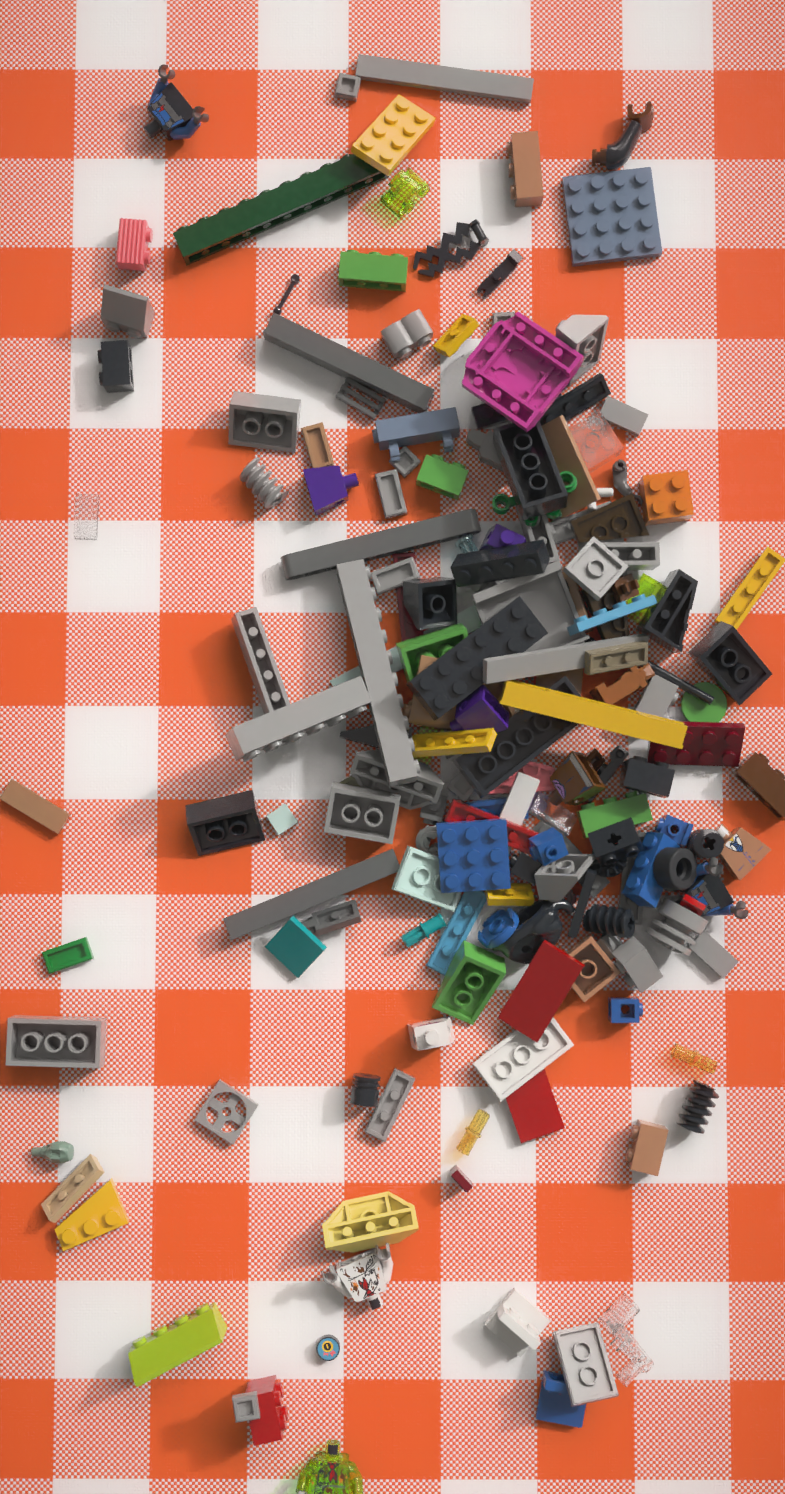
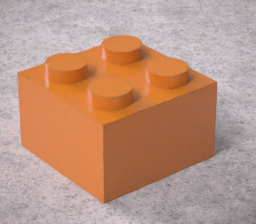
[638,470,694,526]

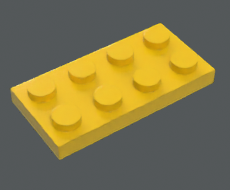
[351,94,436,176]

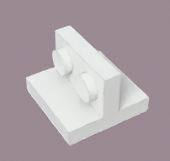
[484,1287,551,1357]

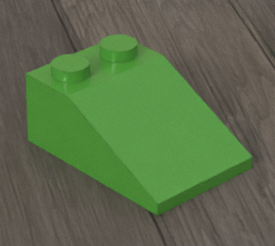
[432,940,506,1025]

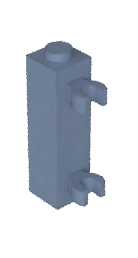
[372,407,460,462]

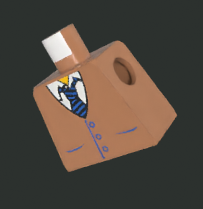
[714,824,771,880]

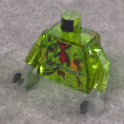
[296,1440,363,1494]

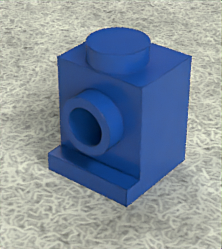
[655,814,694,847]
[608,997,643,1023]

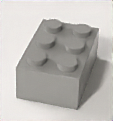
[324,782,401,844]

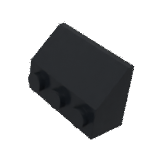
[185,790,265,856]

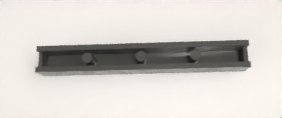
[263,313,434,413]
[223,849,400,940]

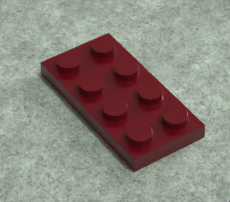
[646,721,745,767]

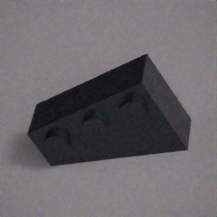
[636,569,698,653]

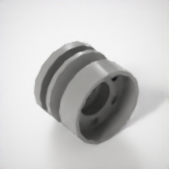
[646,898,709,956]

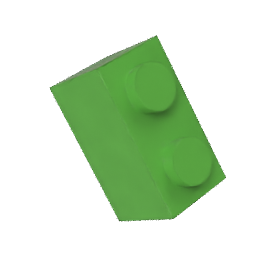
[416,454,469,501]

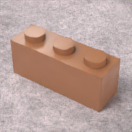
[506,131,544,208]

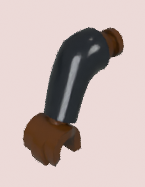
[592,101,654,170]

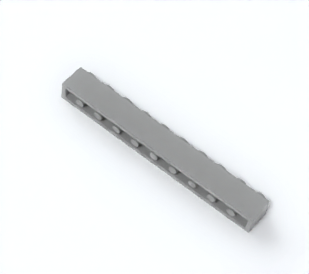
[336,559,420,787]

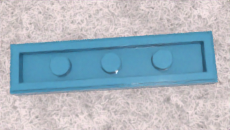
[426,891,486,976]

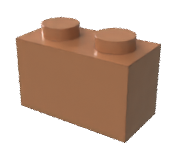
[625,1119,669,1176]

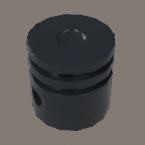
[350,1073,381,1107]

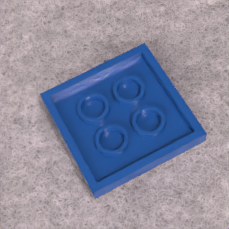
[436,818,511,893]

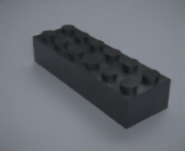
[406,596,548,721]
[453,676,582,798]

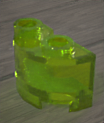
[380,167,430,218]

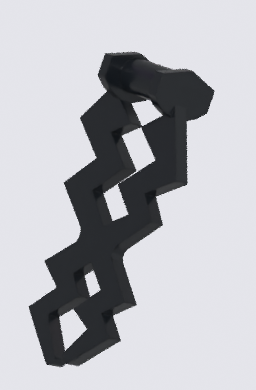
[413,219,489,278]

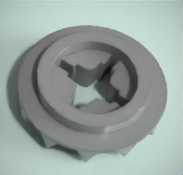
[416,825,438,857]

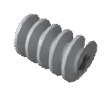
[240,457,289,509]

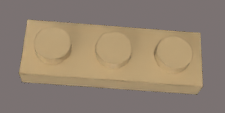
[41,1154,105,1223]

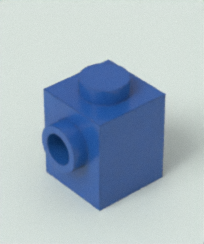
[529,827,569,866]

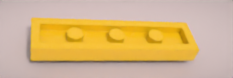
[714,547,785,630]
[412,728,497,758]

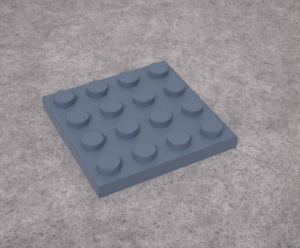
[562,167,662,267]

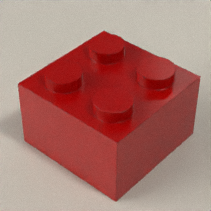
[246,1375,289,1446]

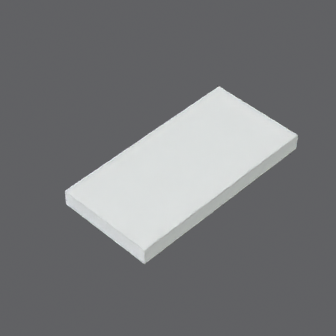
[472,1018,574,1102]

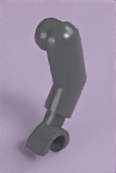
[612,459,643,506]

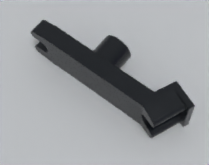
[477,249,523,299]

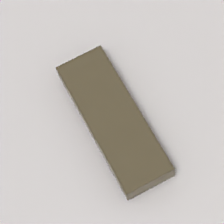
[584,641,648,675]

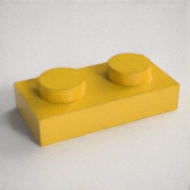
[433,314,479,358]
[484,883,534,906]

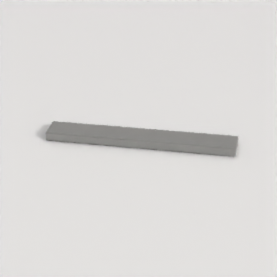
[355,54,534,103]
[483,633,649,684]

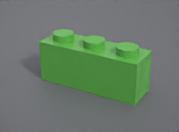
[338,250,408,292]
[576,791,653,838]

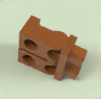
[589,663,655,705]

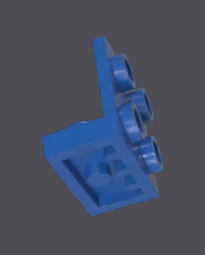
[536,1370,586,1428]

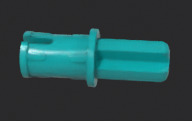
[401,913,447,947]

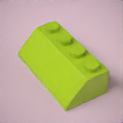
[128,1302,228,1387]

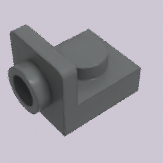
[419,794,448,826]

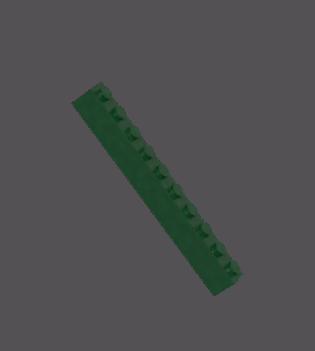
[173,154,389,266]

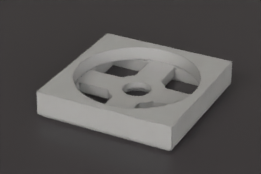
[194,1079,259,1145]

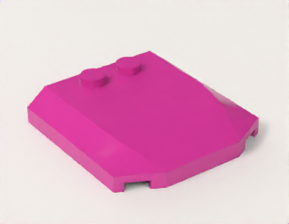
[462,312,584,432]

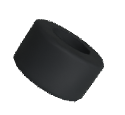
[653,847,697,890]

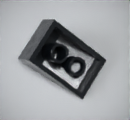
[688,621,772,706]

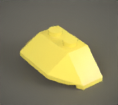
[322,1191,419,1252]

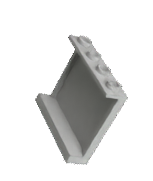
[471,560,589,652]

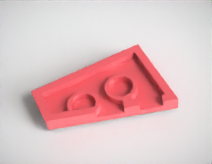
[487,761,555,795]

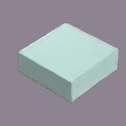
[267,803,298,835]

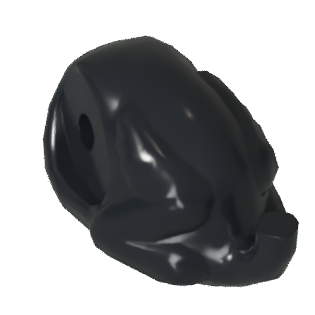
[491,899,575,964]

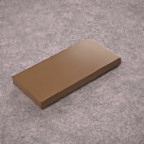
[542,415,601,519]

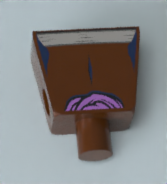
[548,751,606,806]

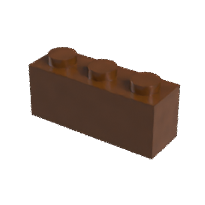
[732,752,785,821]

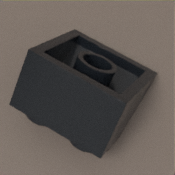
[403,577,458,630]

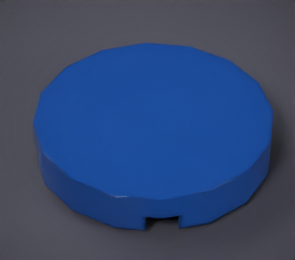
[478,908,519,948]

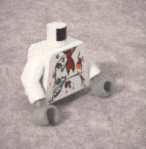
[321,1243,393,1310]

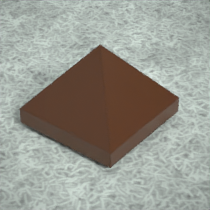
[585,748,606,771]

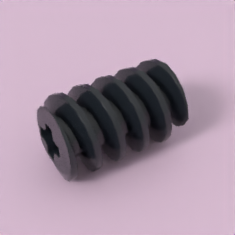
[686,829,724,858]
[582,904,635,939]
[677,1079,719,1134]

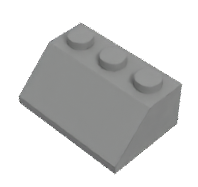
[555,315,609,387]
[228,391,301,453]

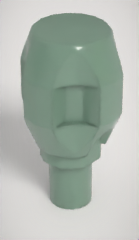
[31,1141,74,1163]

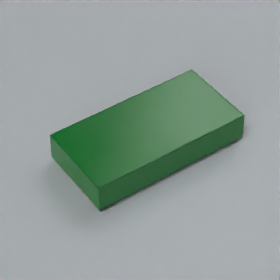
[42,937,94,974]

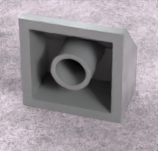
[101,284,155,339]
[534,854,596,902]

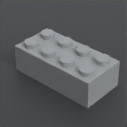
[6,1015,107,1068]

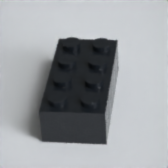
[493,421,568,521]

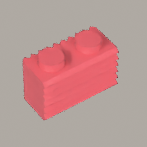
[116,218,153,271]

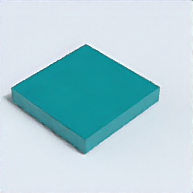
[265,916,327,978]

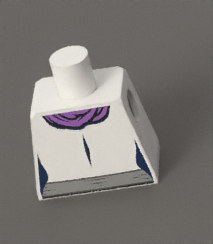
[407,1016,455,1051]

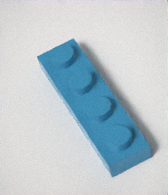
[567,594,657,636]

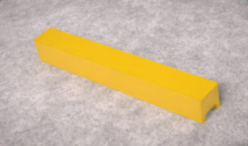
[498,680,688,749]

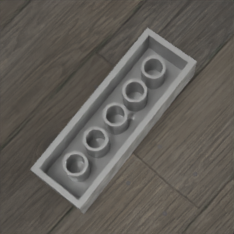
[225,676,372,762]

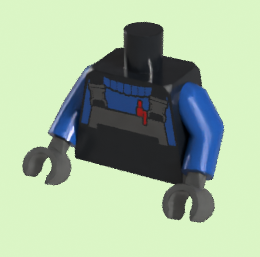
[143,64,209,141]
[675,857,749,919]

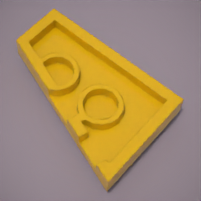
[54,1178,129,1251]

